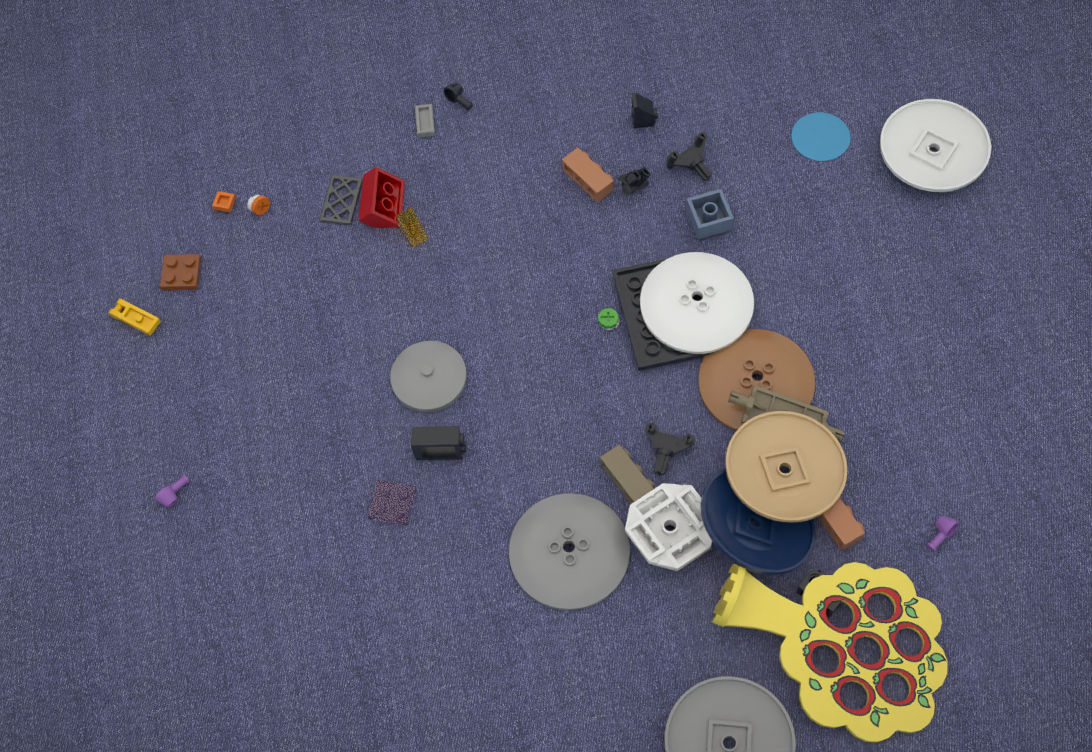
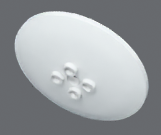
[880,99,991,192]
[640,252,754,354]

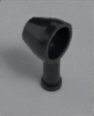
[443,83,473,111]

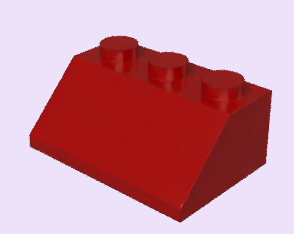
[359,167,405,228]

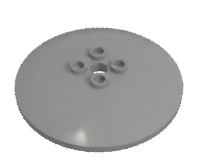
[509,493,630,610]
[665,676,796,752]

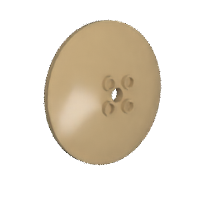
[725,411,847,522]

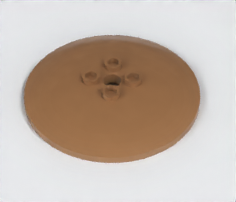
[698,329,815,431]

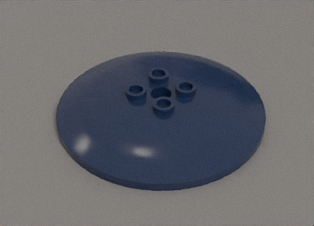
[700,469,816,575]

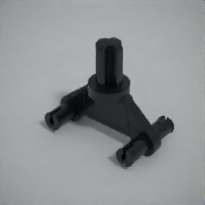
[666,132,712,181]
[645,423,695,474]

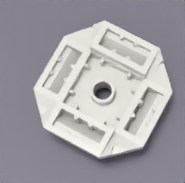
[625,483,712,571]

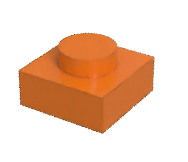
[212,191,236,213]

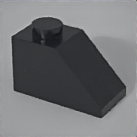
[632,93,658,128]

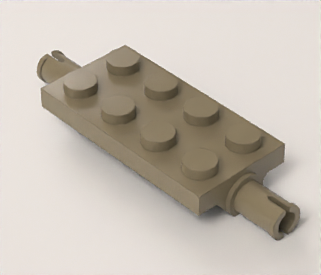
[728,385,844,442]

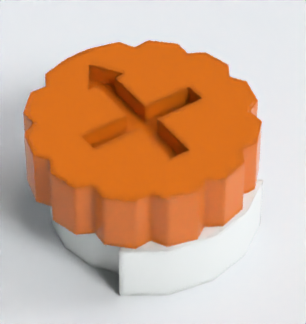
[248,195,270,215]

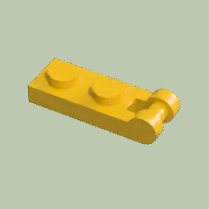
[108,298,161,336]

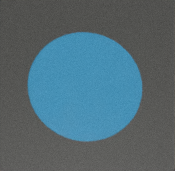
[791,112,851,161]

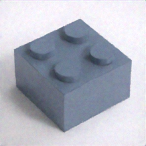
[686,189,734,240]

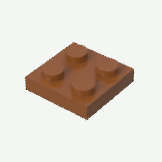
[160,254,202,290]

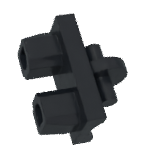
[618,167,651,194]

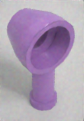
[155,475,190,508]
[927,515,959,552]

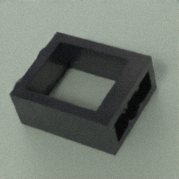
[411,426,466,461]

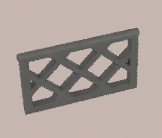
[319,175,363,225]

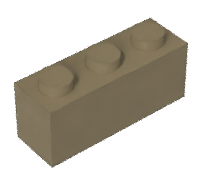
[600,445,655,504]

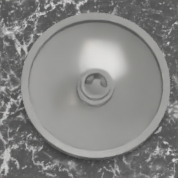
[390,341,467,413]

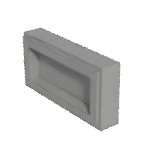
[415,104,435,138]

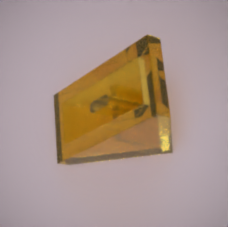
[396,207,428,248]

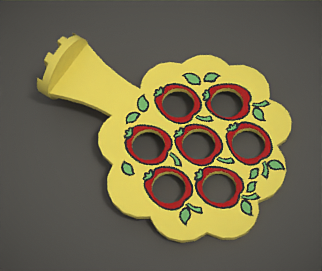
[711,562,947,743]

